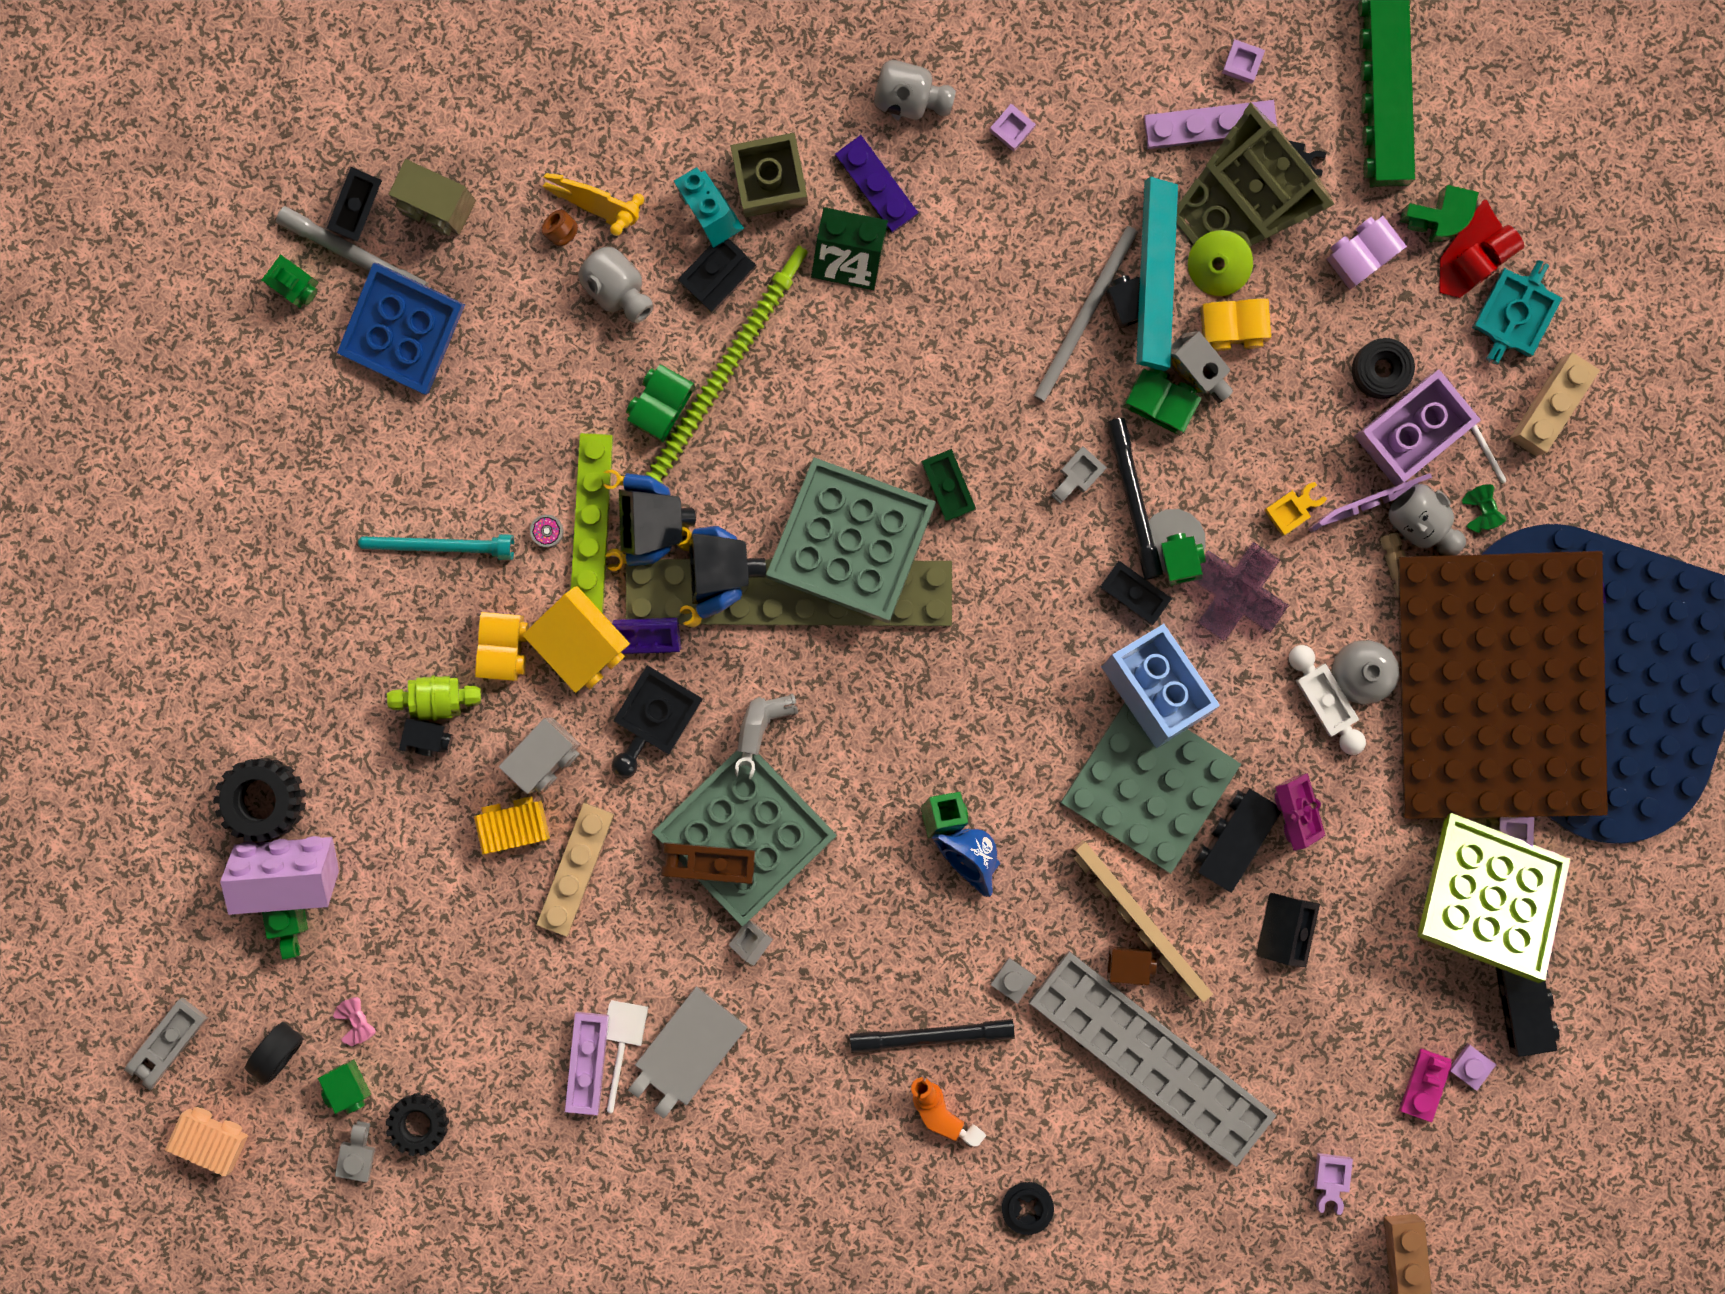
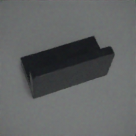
[1256,893,1320,968]

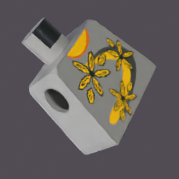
[1171,331,1233,403]

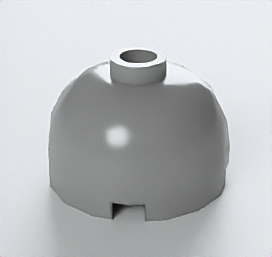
[1331,640,1399,705]

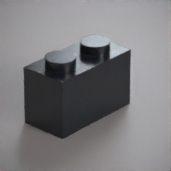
[324,167,382,241]

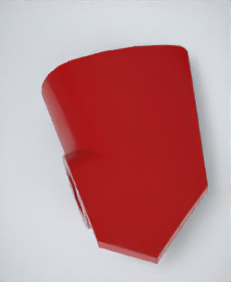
[1439,199,1525,298]

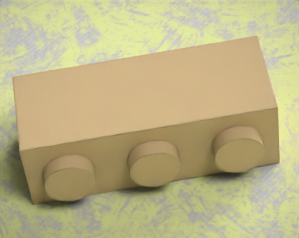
[1509,352,1600,457]

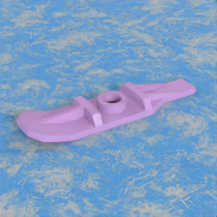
[1308,473,1432,533]

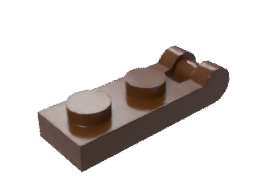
[661,842,756,884]

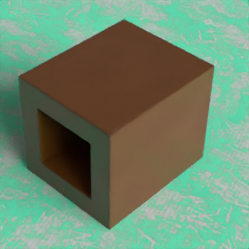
[1107,946,1157,985]

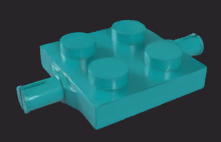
[1472,260,1563,365]

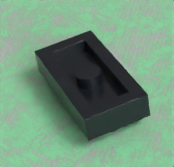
[1099,561,1172,625]

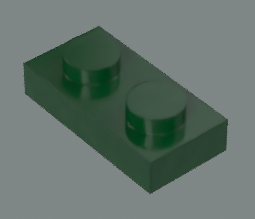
[921,449,976,522]

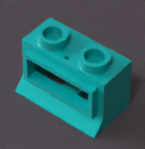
[674,167,744,248]

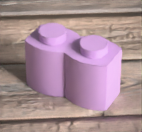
[1326,216,1407,290]

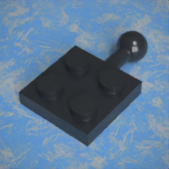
[612,665,703,779]

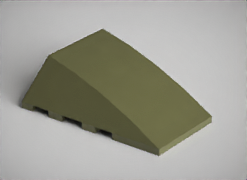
[1177,102,1335,265]

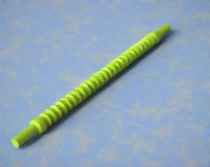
[645,245,809,484]

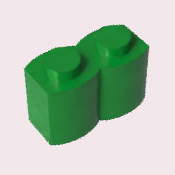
[626,364,696,443]
[1123,368,1202,436]

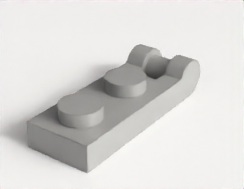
[124,998,208,1090]

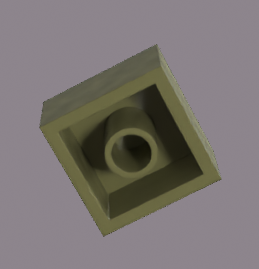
[730,132,808,218]
[388,159,476,236]

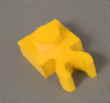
[1264,482,1327,536]

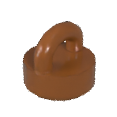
[542,209,578,246]

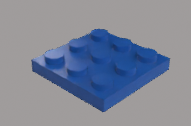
[337,263,465,395]

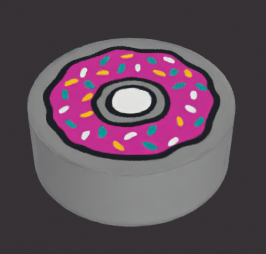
[530,515,564,548]

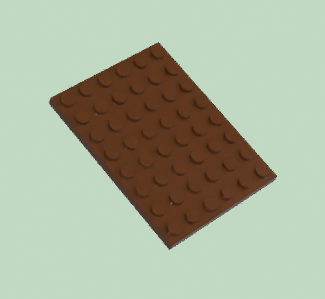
[1398,551,1608,819]

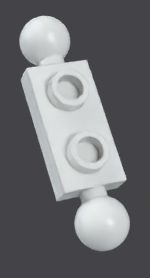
[1289,645,1366,755]

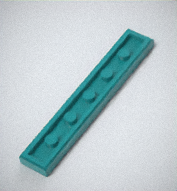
[1136,176,1178,371]

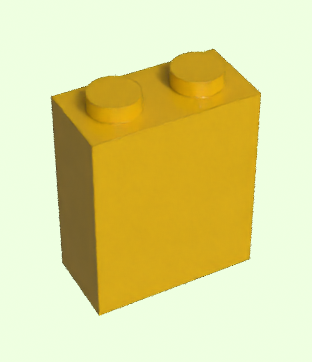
[522,586,630,693]

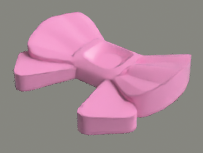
[333,997,376,1046]

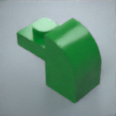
[1400,185,1479,242]

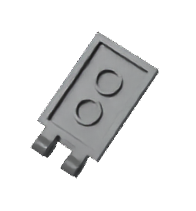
[628,986,748,1118]

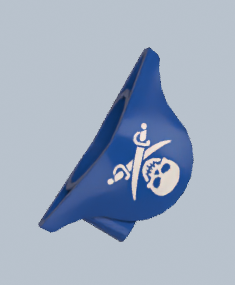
[932,829,1000,897]

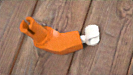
[911,1077,986,1146]

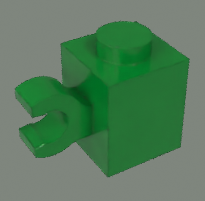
[261,254,319,308]
[262,909,308,960]

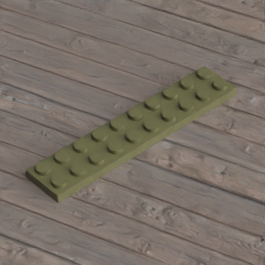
[626,559,952,626]

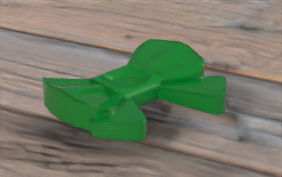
[1462,484,1507,533]

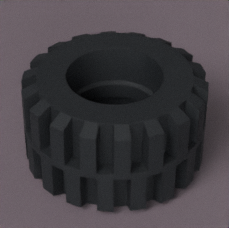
[214,758,306,842]

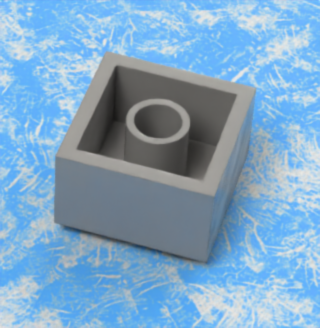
[499,718,581,794]

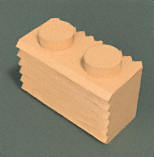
[165,1107,248,1176]

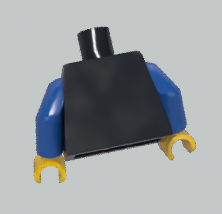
[603,469,696,571]
[676,526,766,627]

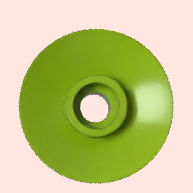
[1188,230,1253,296]

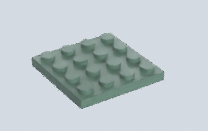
[766,457,936,623]
[1061,702,1241,874]
[652,750,837,927]

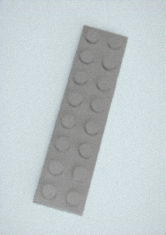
[1029,951,1277,1167]

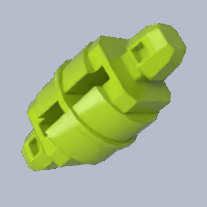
[387,675,481,721]

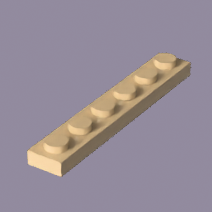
[1073,840,1213,1002]

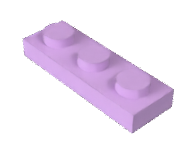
[565,1012,609,1115]

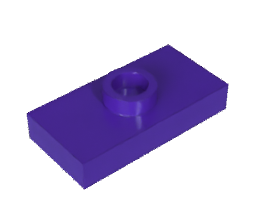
[612,618,681,654]

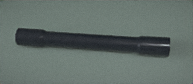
[1106,418,1163,580]
[850,1019,1015,1053]

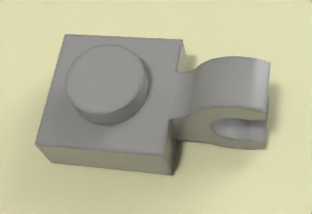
[1051,446,1107,504]
[335,1121,375,1182]

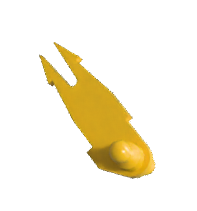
[543,173,645,236]

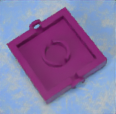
[1275,773,1326,851]

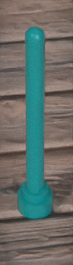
[357,534,514,561]

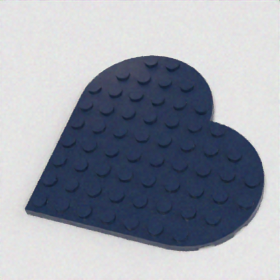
[1480,524,1725,843]

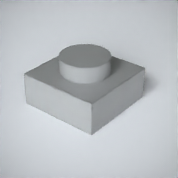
[729,920,773,966]
[990,957,1036,1004]

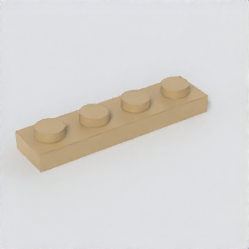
[537,802,615,937]

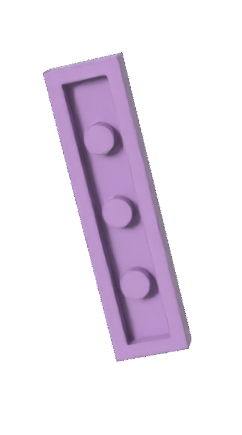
[1144,100,1277,149]

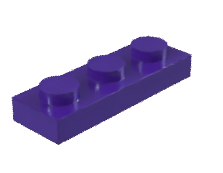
[835,135,918,234]

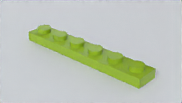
[571,433,613,613]

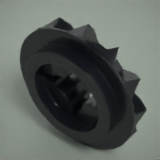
[1002,1181,1054,1235]

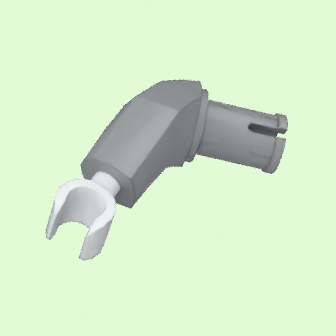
[735,694,798,779]

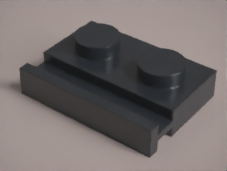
[678,239,757,314]

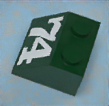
[811,207,888,291]

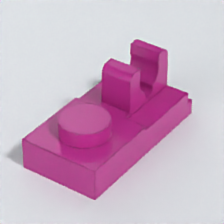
[1399,1048,1452,1122]

